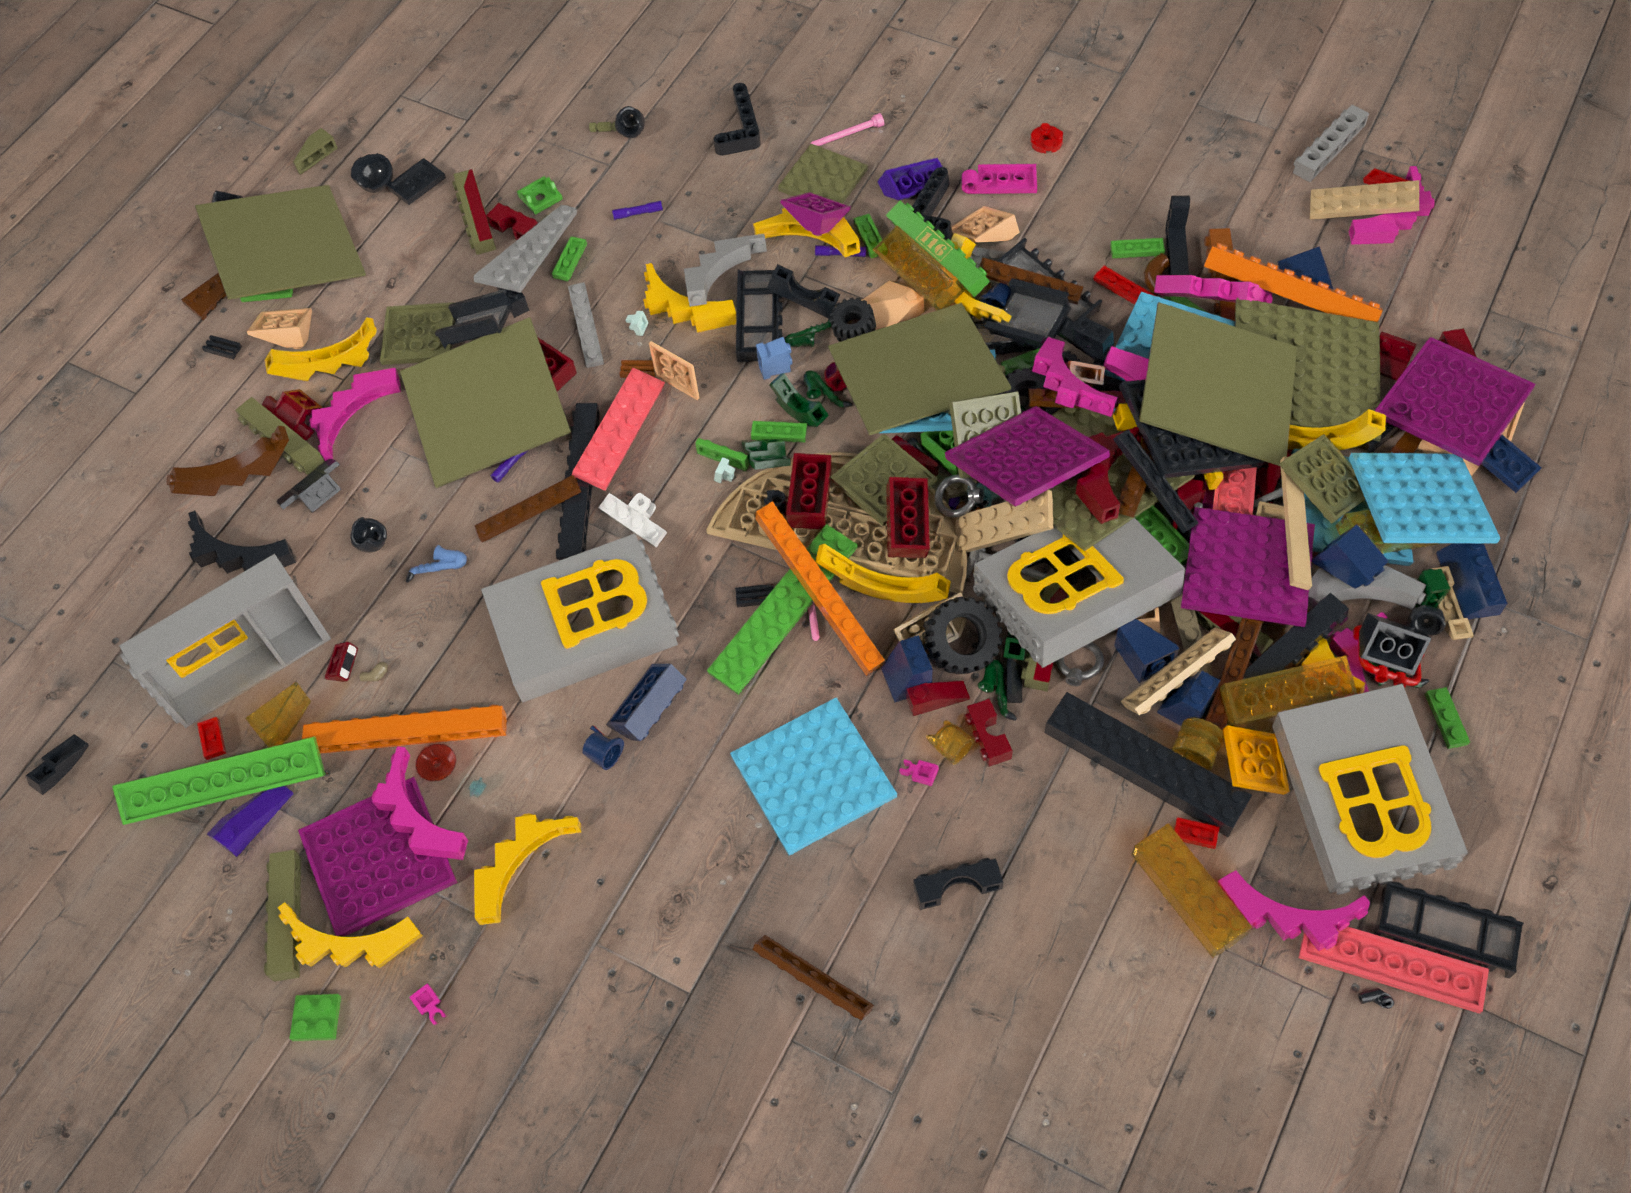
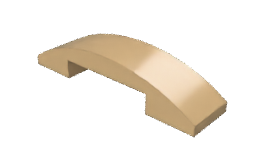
[1431,566,1474,640]

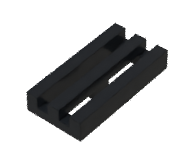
[202,335,242,360]
[735,584,774,608]

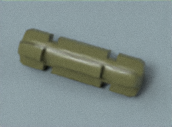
[589,121,616,132]

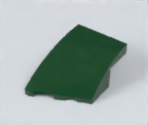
[742,439,791,470]

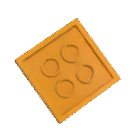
[1223,725,1290,795]

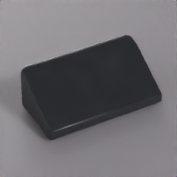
[1006,658,1022,703]

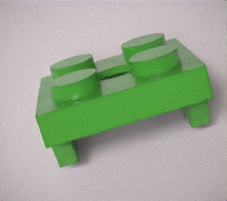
[517,176,563,215]

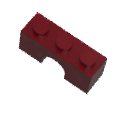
[486,203,538,240]
[964,698,1013,767]

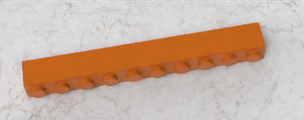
[1204,243,1383,322]
[755,502,885,676]
[302,705,507,754]

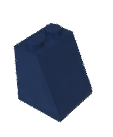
[1278,246,1334,290]
[1312,524,1389,589]
[1114,619,1179,683]
[881,635,933,703]
[1157,671,1221,733]

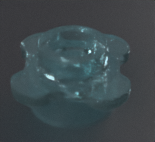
[468,777,487,798]

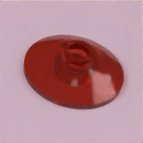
[416,743,456,782]

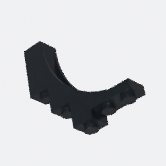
[188,510,296,574]

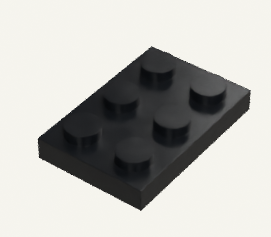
[387,158,446,205]

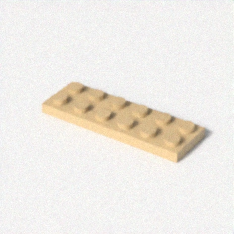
[1310,180,1419,220]
[955,490,1053,553]
[1121,627,1236,715]

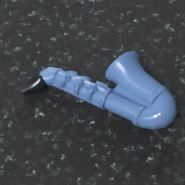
[406,545,467,583]

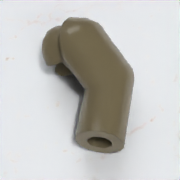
[360,662,388,682]

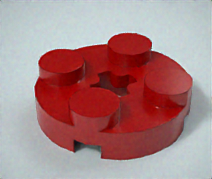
[1030,123,1063,154]

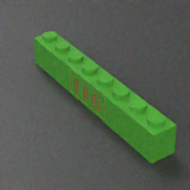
[886,201,990,297]

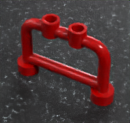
[1353,625,1425,688]

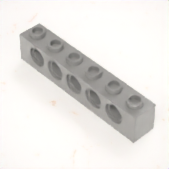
[1293,105,1369,182]

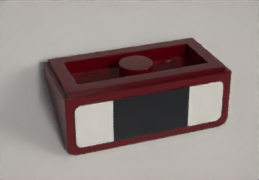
[324,642,358,682]

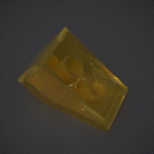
[245,682,311,747]

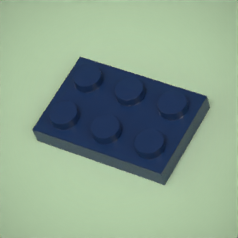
[1481,435,1541,493]

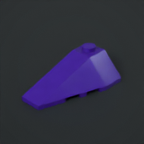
[877,158,942,200]
[207,786,294,857]

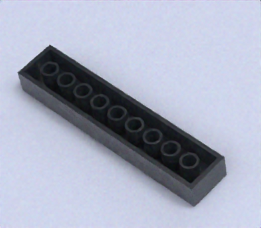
[1044,692,1252,837]

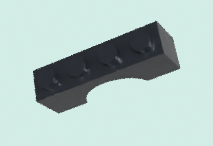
[766,264,841,319]
[913,858,1003,910]

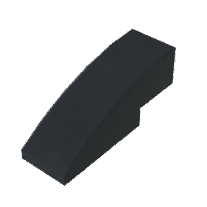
[26,734,89,795]

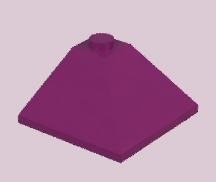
[780,192,851,236]

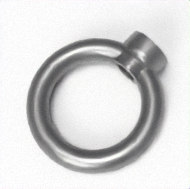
[934,474,984,517]
[1056,642,1104,687]

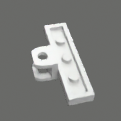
[598,493,667,547]

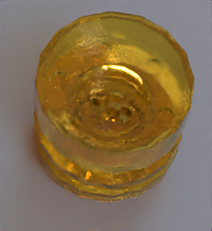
[1172,718,1224,770]

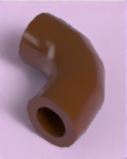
[1144,253,1170,296]

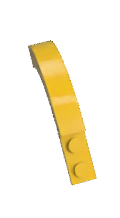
[945,233,1012,323]
[1287,409,1386,450]
[815,544,951,603]

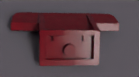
[1379,331,1417,381]
[262,389,322,441]

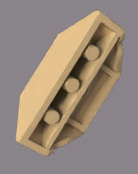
[893,592,966,655]

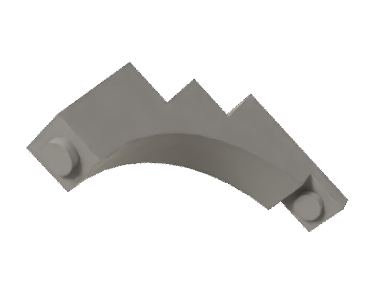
[684,234,767,307]
[1307,565,1426,611]

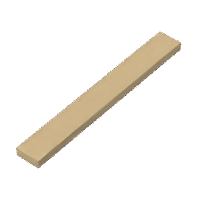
[1280,456,1312,590]

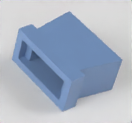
[756,337,793,380]

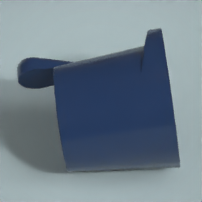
[978,282,1012,310]
[582,725,624,770]

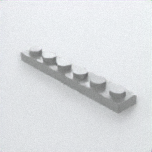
[568,282,604,368]

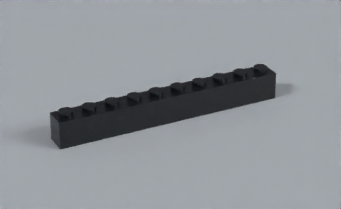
[556,403,600,561]

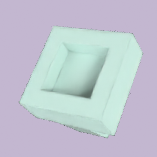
[626,311,649,336]
[714,458,735,483]

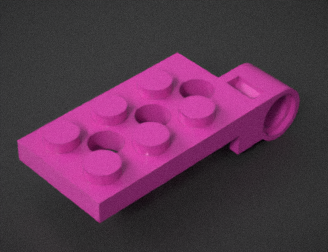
[962,164,1037,194]

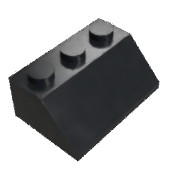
[1359,613,1432,675]

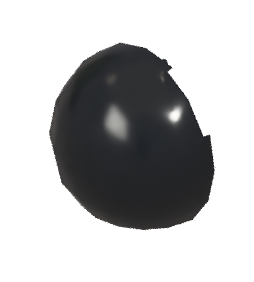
[351,153,393,193]

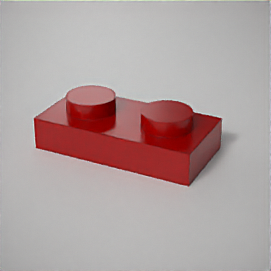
[197,717,226,760]
[1172,817,1219,849]

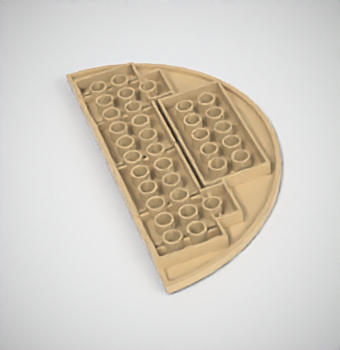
[706,452,967,594]

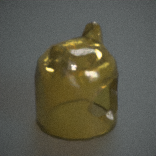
[926,720,974,765]

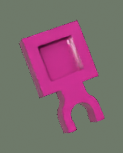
[899,759,939,786]
[409,983,447,1025]

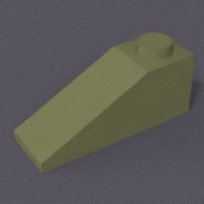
[293,128,338,175]

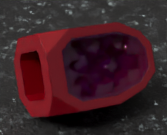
[824,362,846,391]

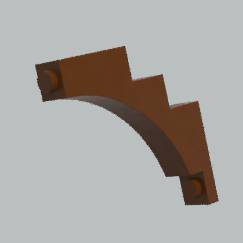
[166,426,289,496]

